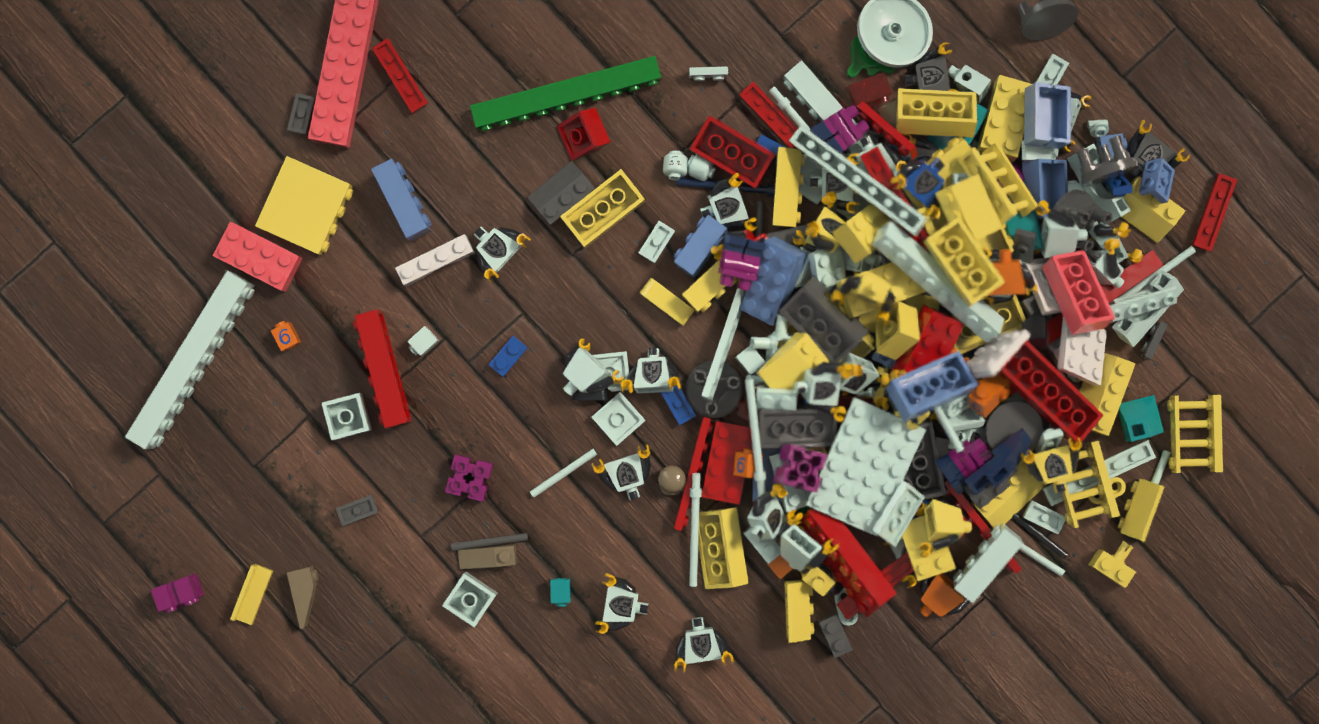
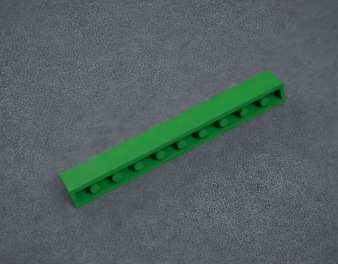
[470,56,661,132]

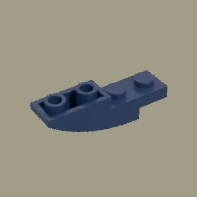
[964,428,1031,495]

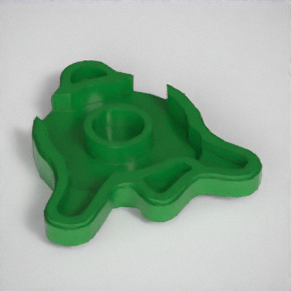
[847,35,895,78]

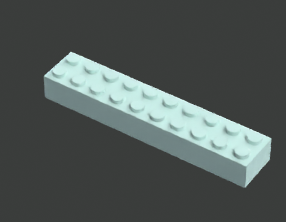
[125,271,255,449]

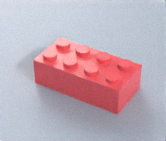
[213,221,303,292]
[1042,250,1115,335]

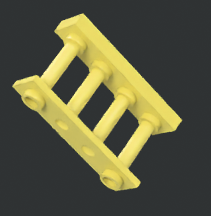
[958,142,1038,225]
[1167,395,1223,473]
[1061,441,1120,528]

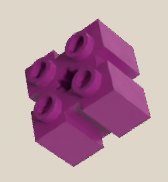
[773,444,827,493]
[445,454,494,502]
[151,573,204,613]

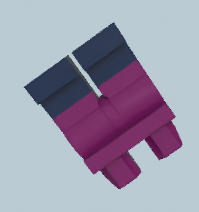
[810,105,869,154]
[718,234,766,291]
[935,438,993,495]

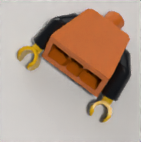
[985,249,1038,298]
[920,573,970,617]

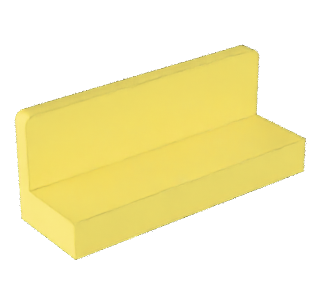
[230,564,273,625]

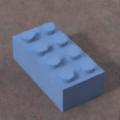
[371,159,432,241]
[740,237,807,326]
[886,351,978,423]

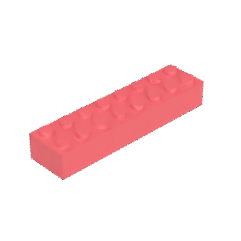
[308,0,379,149]

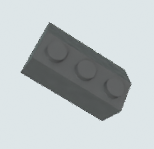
[528,161,595,227]

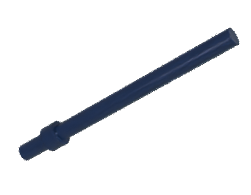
[676,178,776,196]

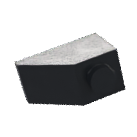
[1022,308,1047,350]

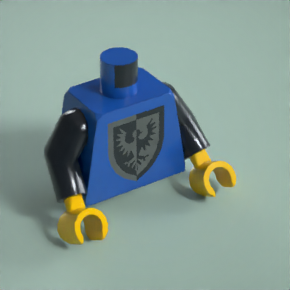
[891,157,945,220]

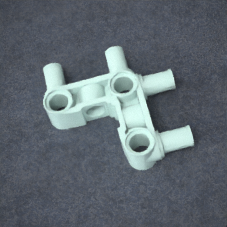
[746,314,795,384]

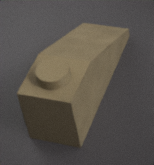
[458,544,517,569]
[287,566,319,629]

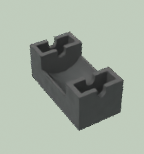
[779,276,869,364]
[756,402,837,448]

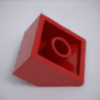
[556,107,611,161]

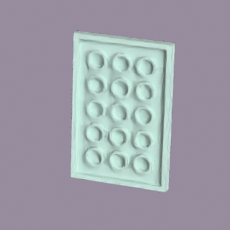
[805,397,926,536]

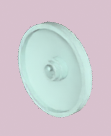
[857,0,933,68]

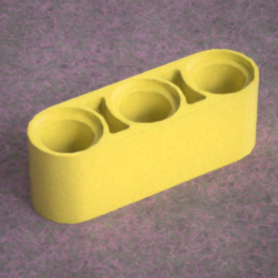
[639,278,695,326]

